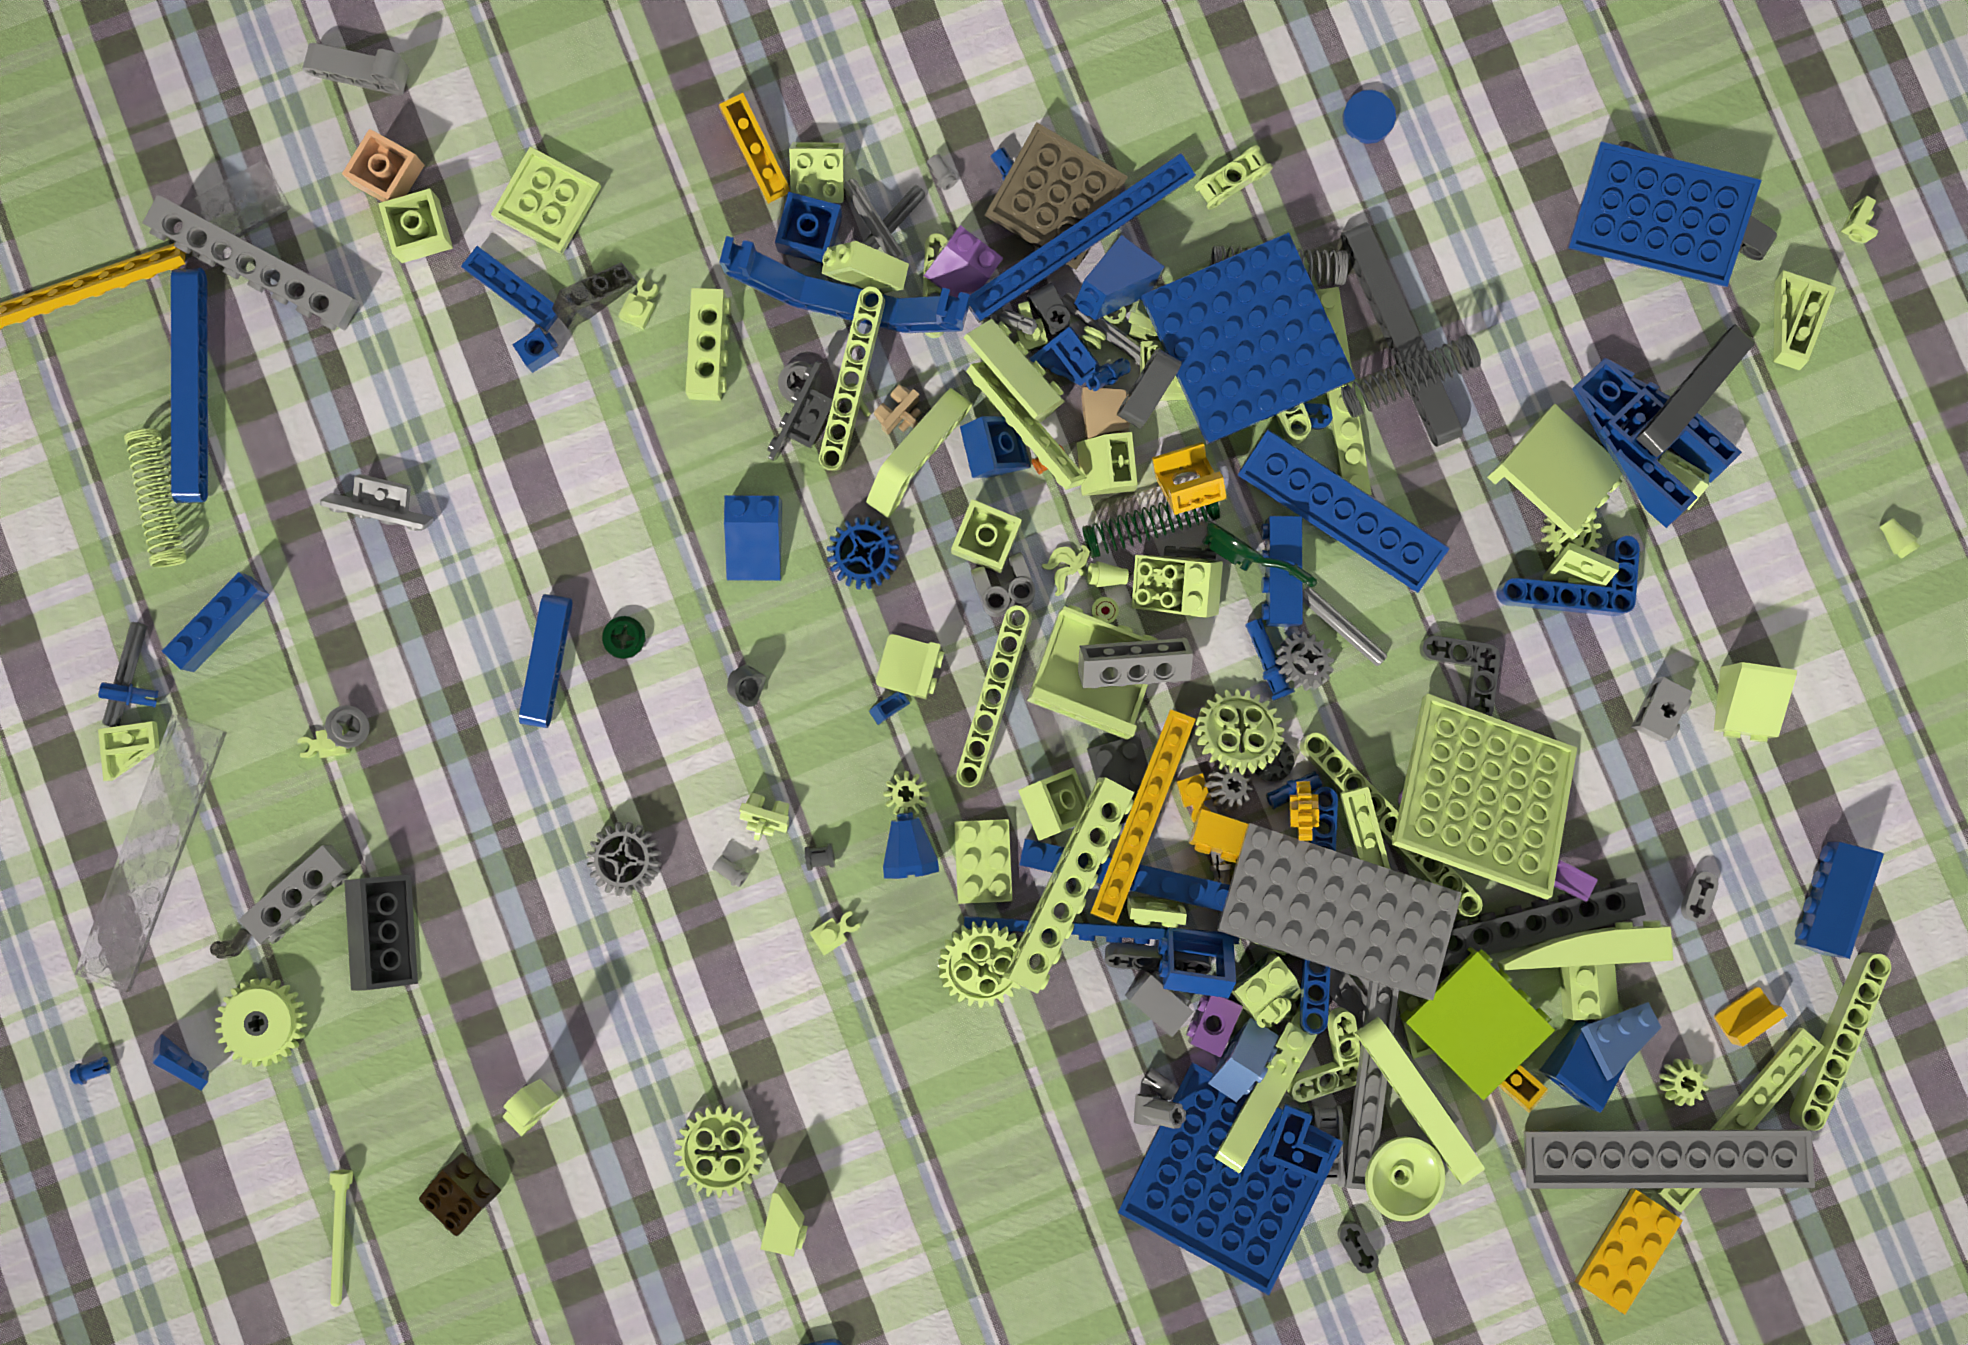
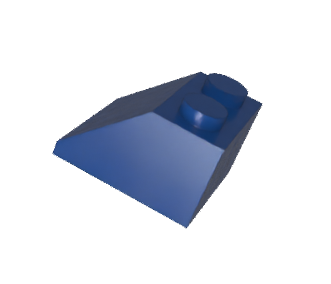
[960,416,1031,478]

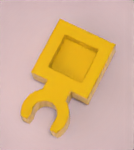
[1176,773,1211,823]

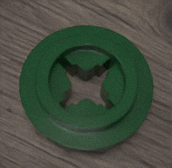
[602,616,646,659]

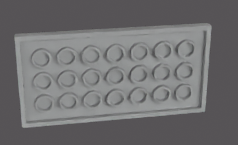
[1217,823,1462,1000]

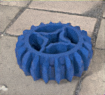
[827,517,900,590]

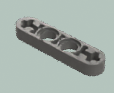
[1105,943,1212,974]

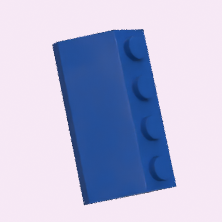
[1794,842,1884,959]

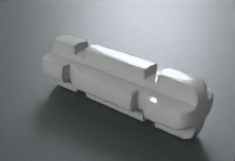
[989,308,1037,335]

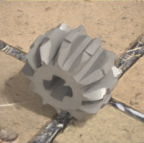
[1204,765,1253,811]

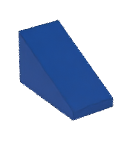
[869,692,910,725]

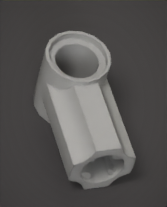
[1134,1094,1186,1129]

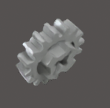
[1275,632,1334,691]

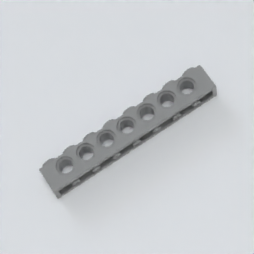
[142,194,360,331]

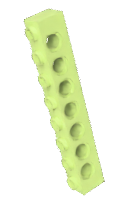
[1003,777,1134,994]

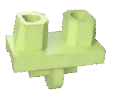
[739,793,789,841]

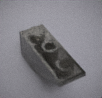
[552,262,638,329]

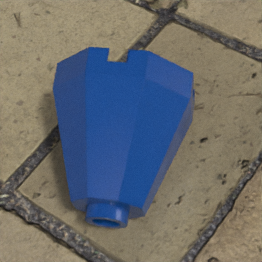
[883,812,939,879]

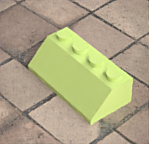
[963,319,1065,423]

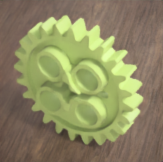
[1195,689,1284,775]
[938,921,1021,1008]
[674,1105,765,1198]

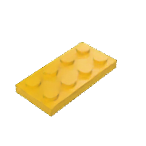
[1575,1188,1683,1315]

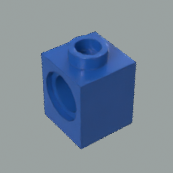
[512,327,559,373]

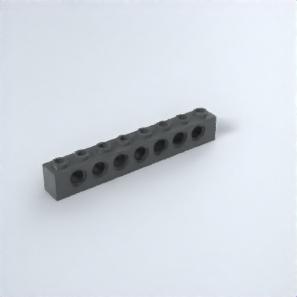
[1442,878,1646,967]

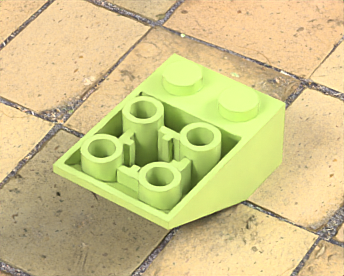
[1131,555,1223,618]

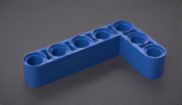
[1496,536,1640,616]

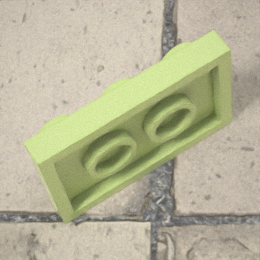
[954,819,1012,904]

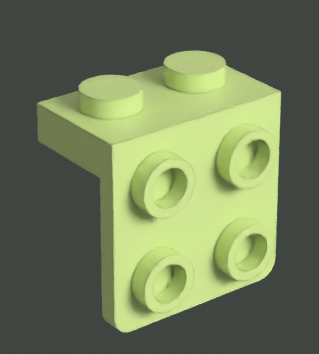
[876,634,944,700]

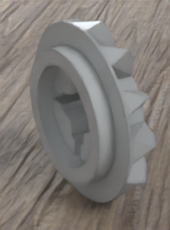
[778,361,821,402]
[324,705,369,749]

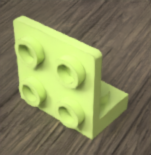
[789,142,845,203]

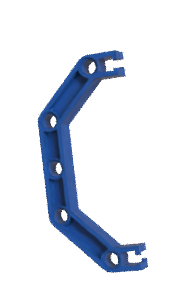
[719,236,970,333]

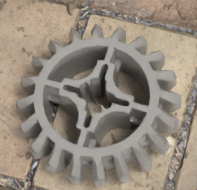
[587,822,661,896]

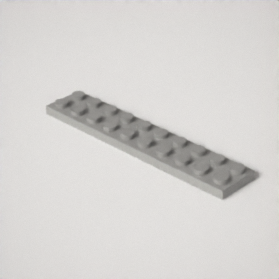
[1523,1129,1815,1189]

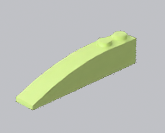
[1498,920,1674,970]

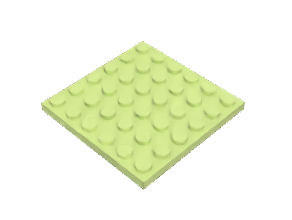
[1392,693,1577,899]

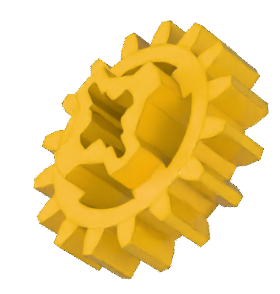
[1290,781,1319,841]

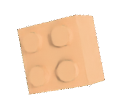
[342,129,425,202]

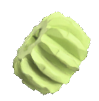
[883,771,930,815]
[1659,1058,1709,1106]

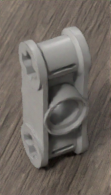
[1311,1105,1345,1187]

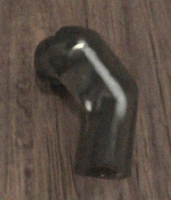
[210,928,252,959]

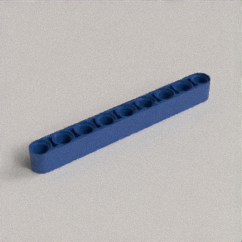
[171,268,208,503]
[1300,787,1338,1035]

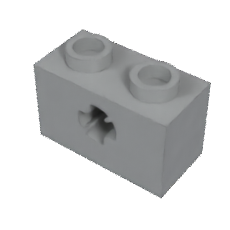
[1631,677,1693,742]

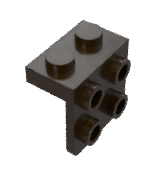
[419,1152,502,1236]

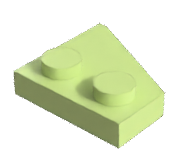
[1542,542,1619,587]
[98,721,160,781]

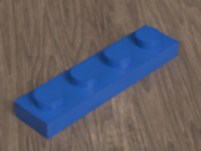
[461,246,563,332]

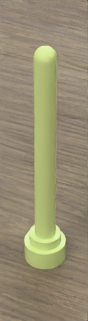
[329,1169,353,1307]

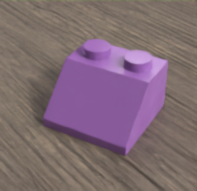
[923,225,1003,298]

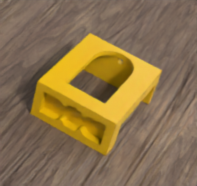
[1152,442,1227,515]

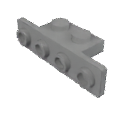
[320,474,434,531]

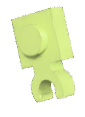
[618,278,659,330]
[298,726,350,758]
[810,911,861,955]
[1269,1022,1313,1076]

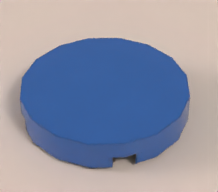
[1342,90,1396,144]

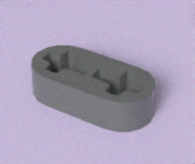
[1337,1221,1379,1274]

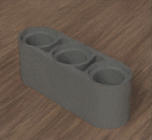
[1117,348,1182,429]

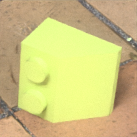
[1018,768,1087,841]
[1559,964,1619,1020]
[760,1183,808,1257]

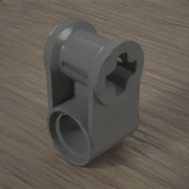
[1027,282,1070,337]

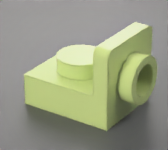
[1841,196,1878,243]

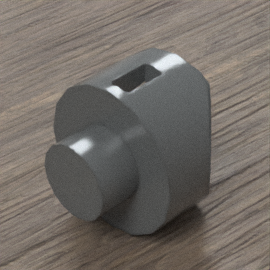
[727,665,767,707]

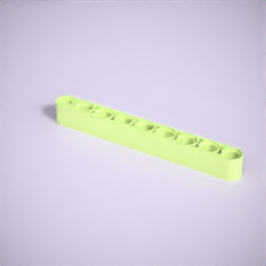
[1299,733,1483,917]

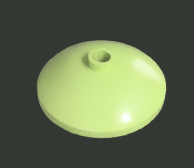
[1365,1136,1445,1221]

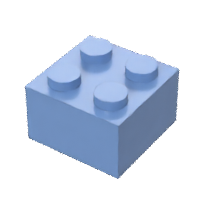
[1208,1017,1279,1102]

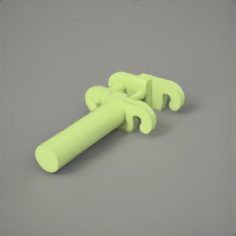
[1256,998,1294,1028]

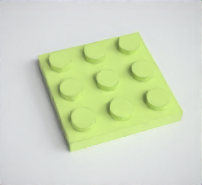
[491,147,601,255]

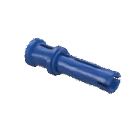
[1245,618,1295,701]

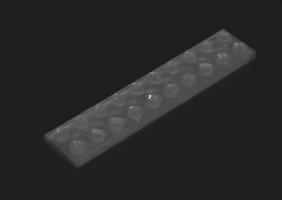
[74,714,227,992]

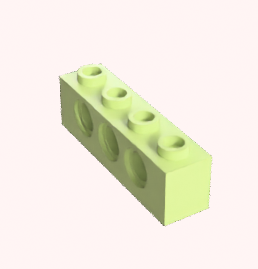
[686,288,731,401]

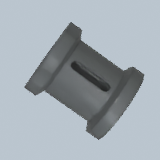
[805,843,835,871]

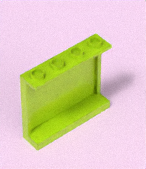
[1399,947,1555,1101]

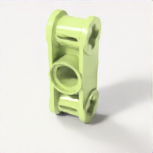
[1194,145,1273,210]

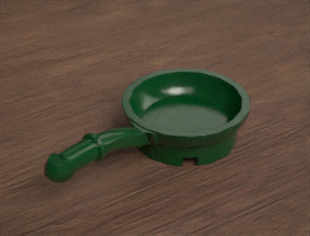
[1202,521,1317,587]

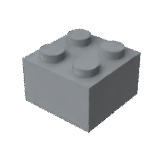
[1125,971,1194,1037]

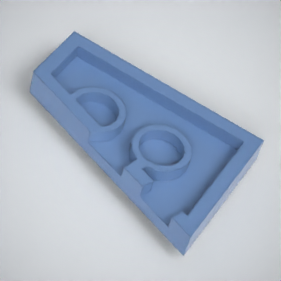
[1581,1002,1662,1081]

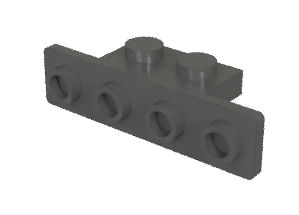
[767,361,833,461]

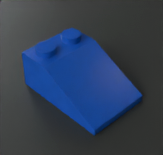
[724,495,782,581]

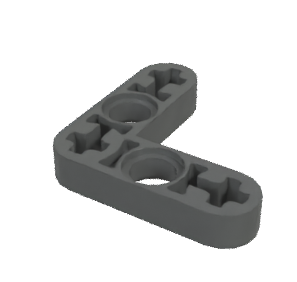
[1419,636,1500,716]

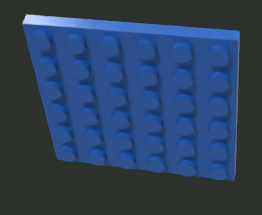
[1141,232,1356,445]
[1118,1062,1344,1296]

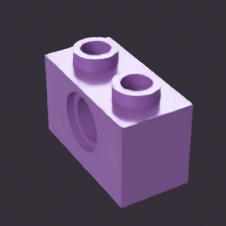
[1186,995,1243,1057]

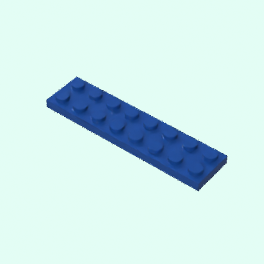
[1238,429,1450,593]

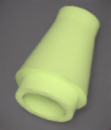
[1879,518,1920,559]
[1087,561,1129,588]

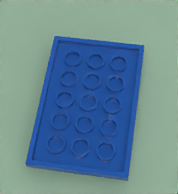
[1567,141,1762,287]

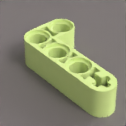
[502,1079,560,1137]

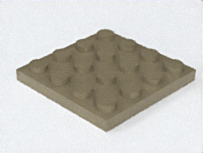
[984,122,1128,270]

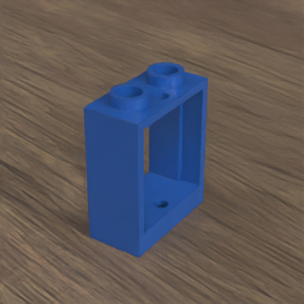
[1158,927,1236,998]

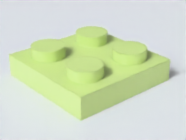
[1127,895,1187,928]

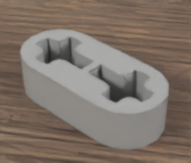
[1681,871,1719,922]

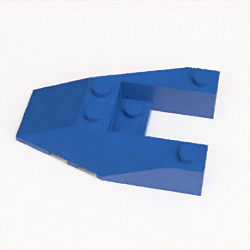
[1572,358,1742,528]

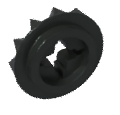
[1255,742,1295,782]

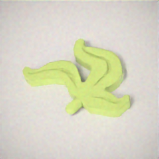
[1042,545,1090,596]

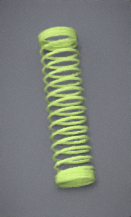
[124,428,187,567]

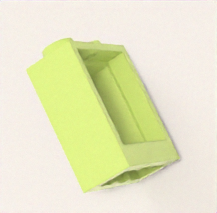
[822,241,909,293]

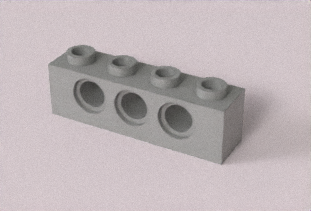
[1078,638,1193,688]
[238,845,353,944]

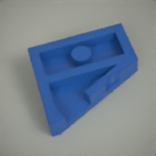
[1029,326,1101,386]
[152,1034,209,1091]

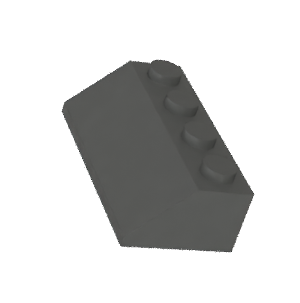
[344,874,418,991]

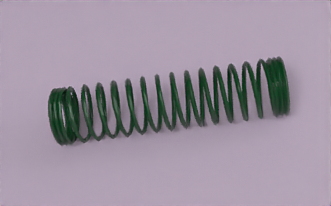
[1082,501,1220,559]

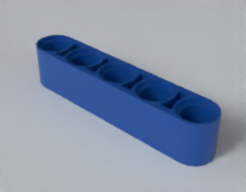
[519,594,573,728]

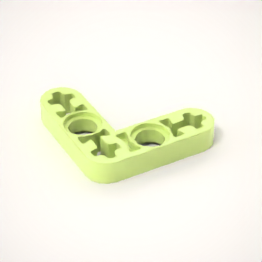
[1287,1007,1360,1102]

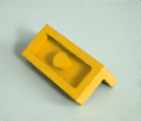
[1714,987,1788,1047]

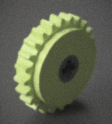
[215,978,307,1067]

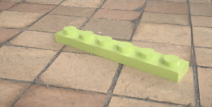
[966,361,1087,490]

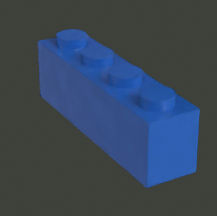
[1261,516,1303,627]
[162,572,270,672]

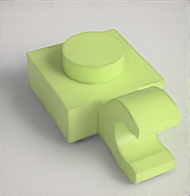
[1016,301,1048,351]

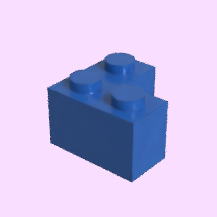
[1266,1103,1330,1181]

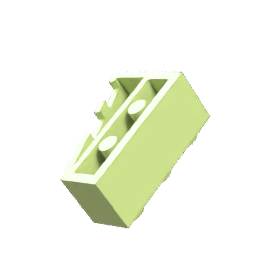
[1773,270,1836,370]

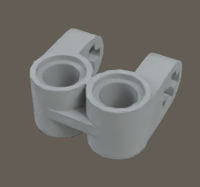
[970,552,1035,617]

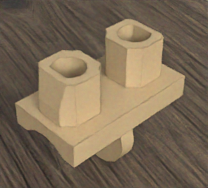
[874,384,921,435]

